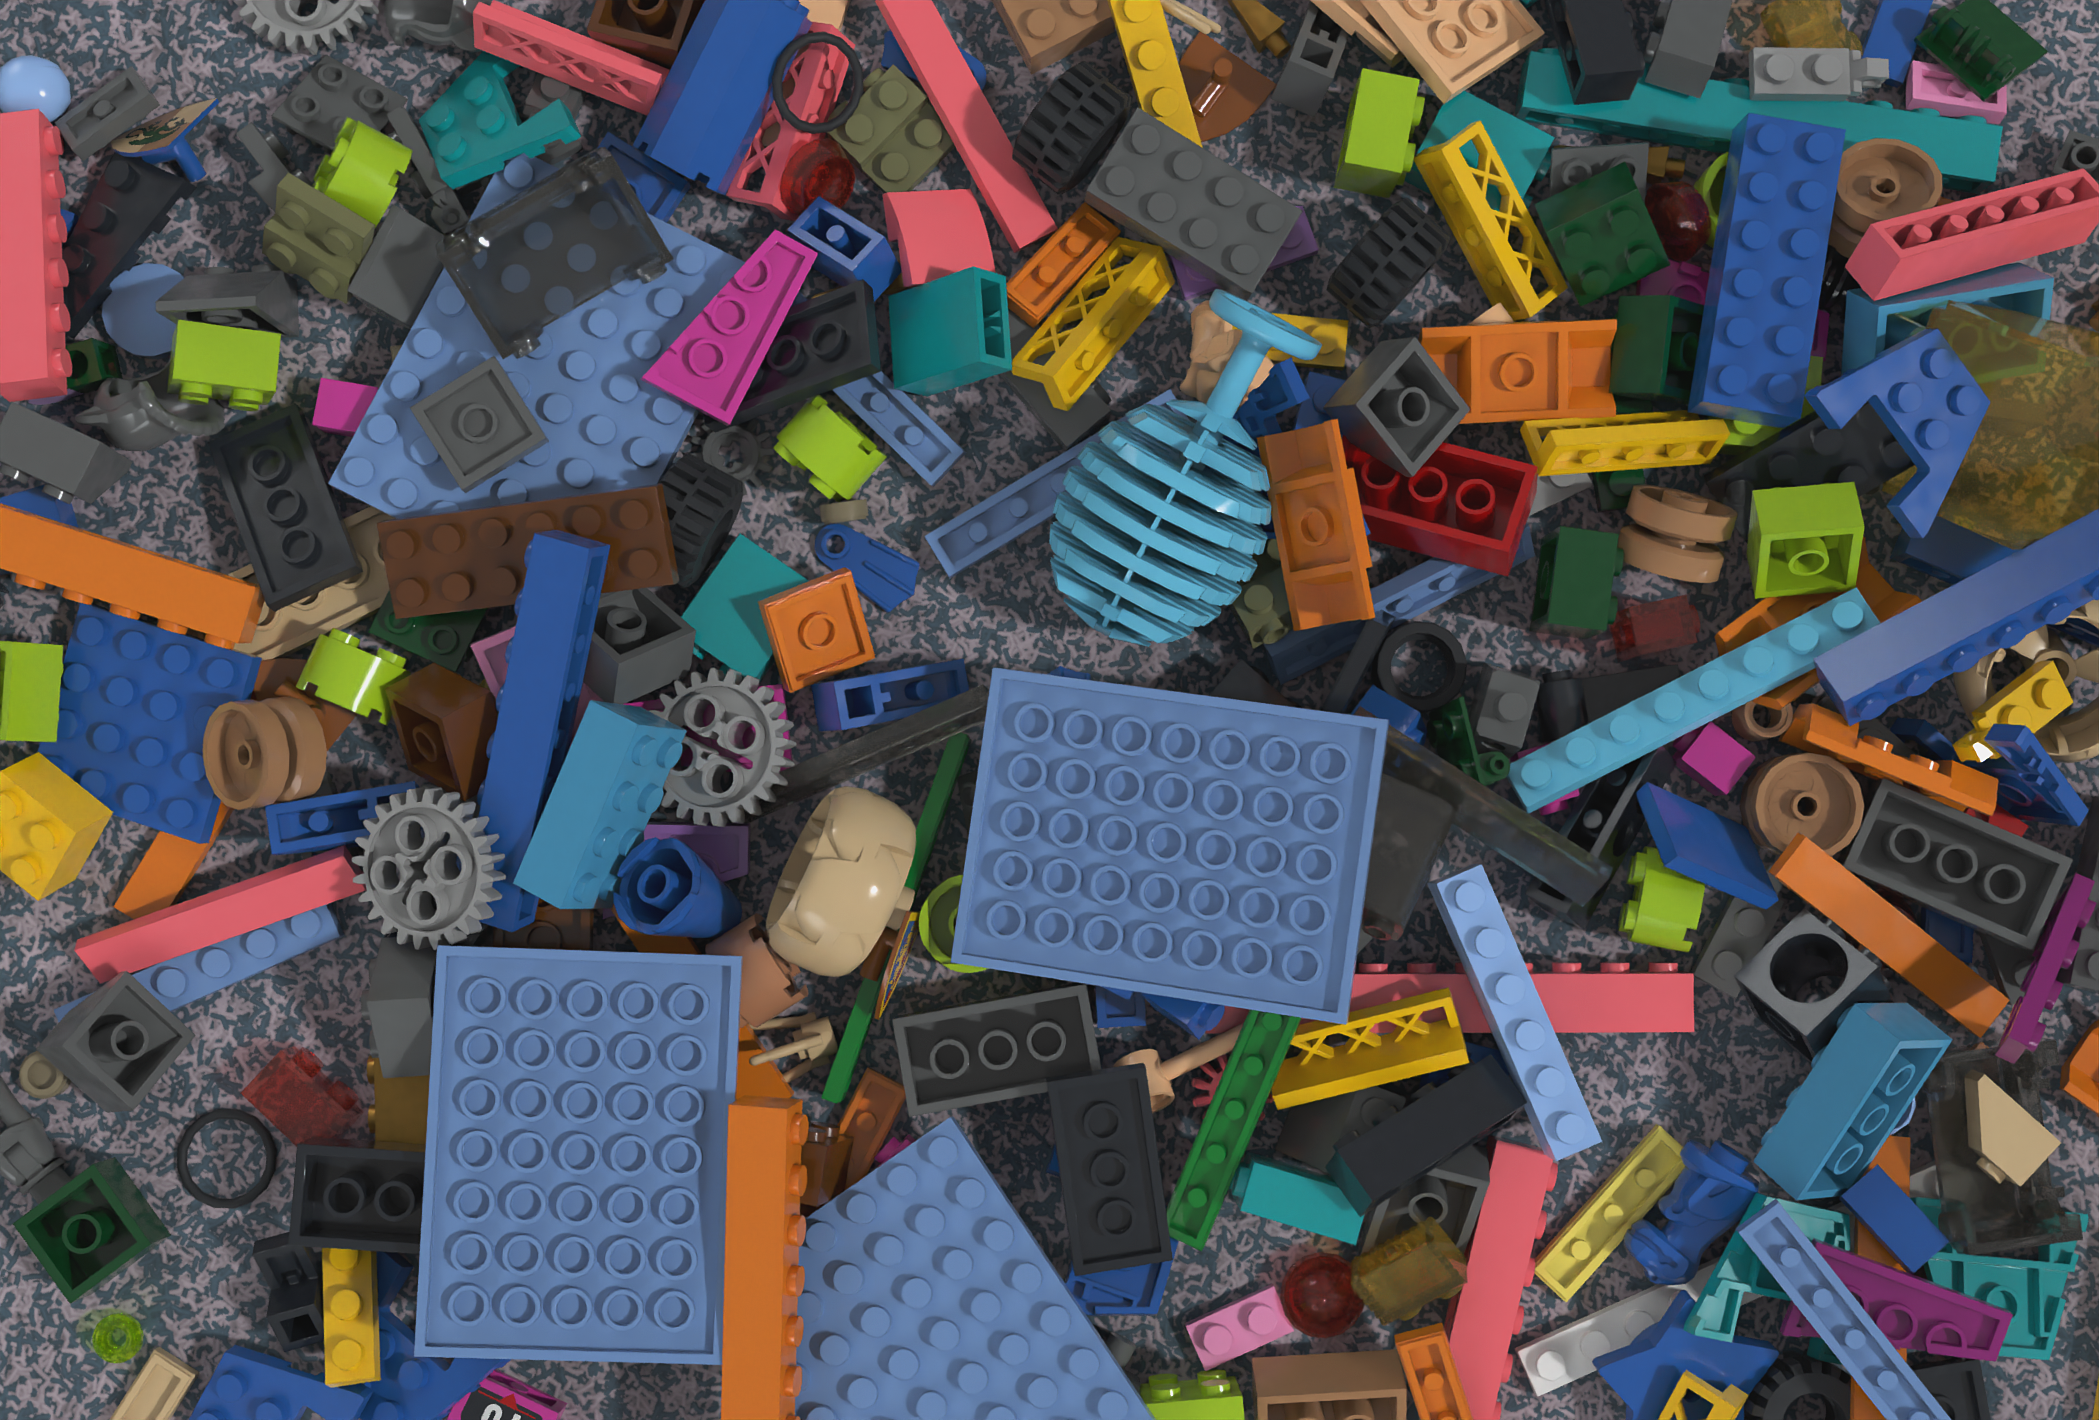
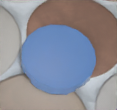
[102,263,185,360]

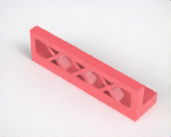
[473,0,670,116]
[726,22,855,221]

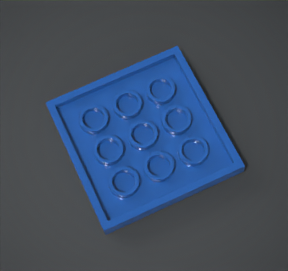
[37,603,262,844]

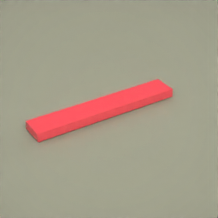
[875,0,1058,253]
[74,845,367,984]

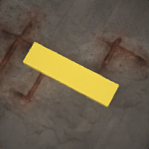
[1534,1124,1685,1302]

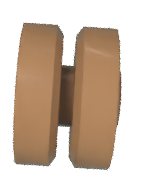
[1828,138,1942,258]
[1617,485,1737,583]
[203,696,327,810]
[1739,752,1864,856]

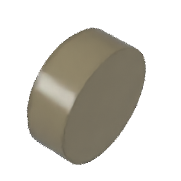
[819,499,869,525]
[19,1051,71,1099]

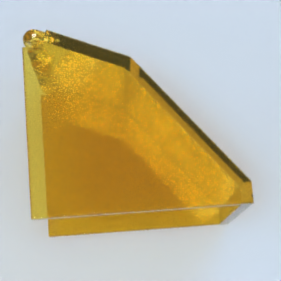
[1882,300,2099,550]

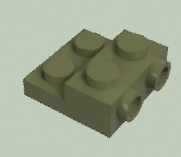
[827,64,955,193]
[262,172,375,304]
[1228,539,1293,649]

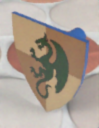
[111,98,219,183]

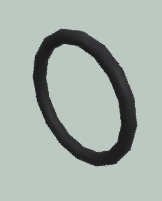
[772,32,863,134]
[177,1109,277,1209]

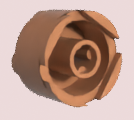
[705,913,808,1028]

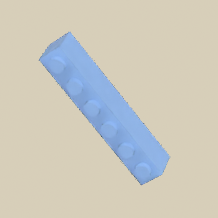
[1427,864,1602,1161]

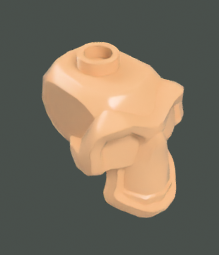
[1179,300,1274,413]

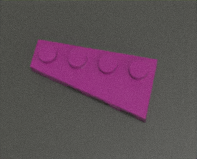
[1995,873,2096,1064]
[1780,1238,2013,1362]

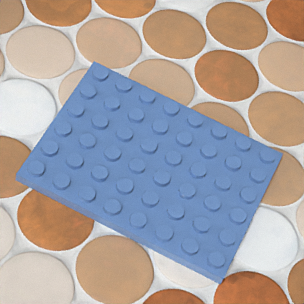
[328,153,745,519]
[951,667,1389,1025]
[414,945,743,1365]
[795,1116,1156,1420]

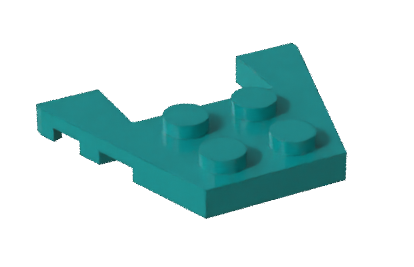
[419,51,581,190]
[1683,1193,1851,1365]
[1910,1197,2088,1360]

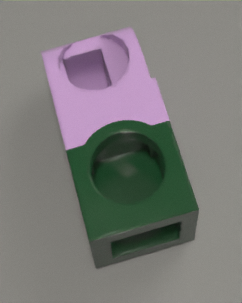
[28,338,123,405]

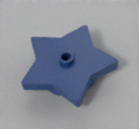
[1592,1290,1779,1420]

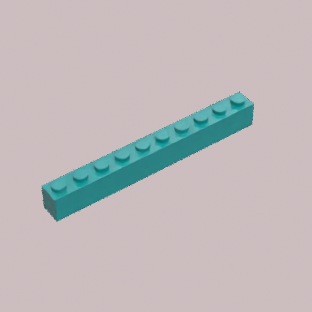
[1514,48,2003,194]

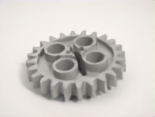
[233,0,379,55]
[649,668,796,827]
[352,787,506,950]

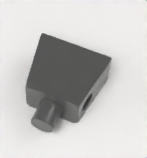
[1468,662,1540,760]

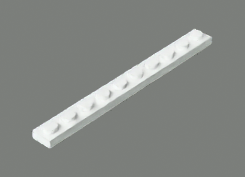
[1514,1152,1979,1397]

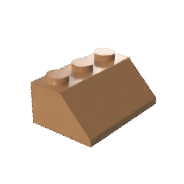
[1252,1349,1407,1420]

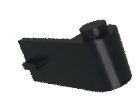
[1536,664,1680,742]

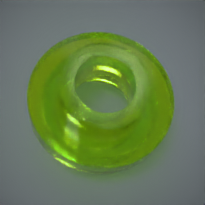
[92,1313,144,1363]

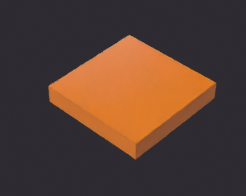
[758,567,876,693]

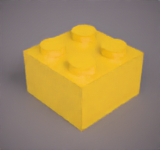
[0,752,113,901]

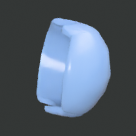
[0,55,71,124]

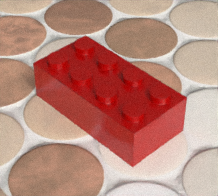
[1342,434,1538,577]

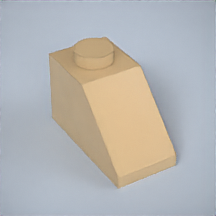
[1964,1070,2061,1187]

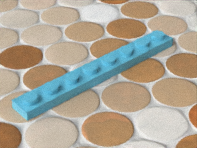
[1506,587,1880,814]

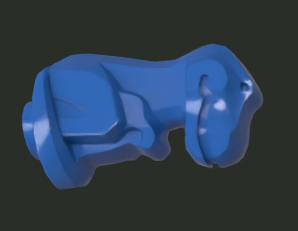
[1624,1139,1759,1285]

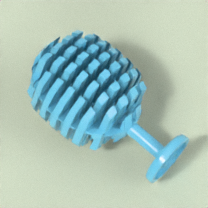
[1049,289,1322,647]

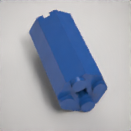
[633,0,812,195]

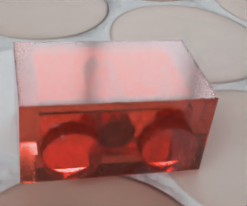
[1609,595,1700,663]
[241,1046,364,1147]

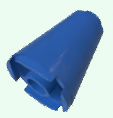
[613,837,742,939]

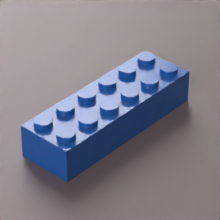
[1687,113,1846,428]

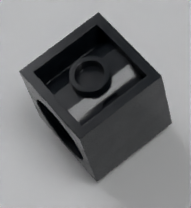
[1734,908,1894,1063]

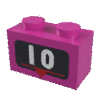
[447,1369,567,1420]

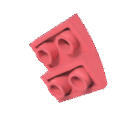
[882,189,996,287]

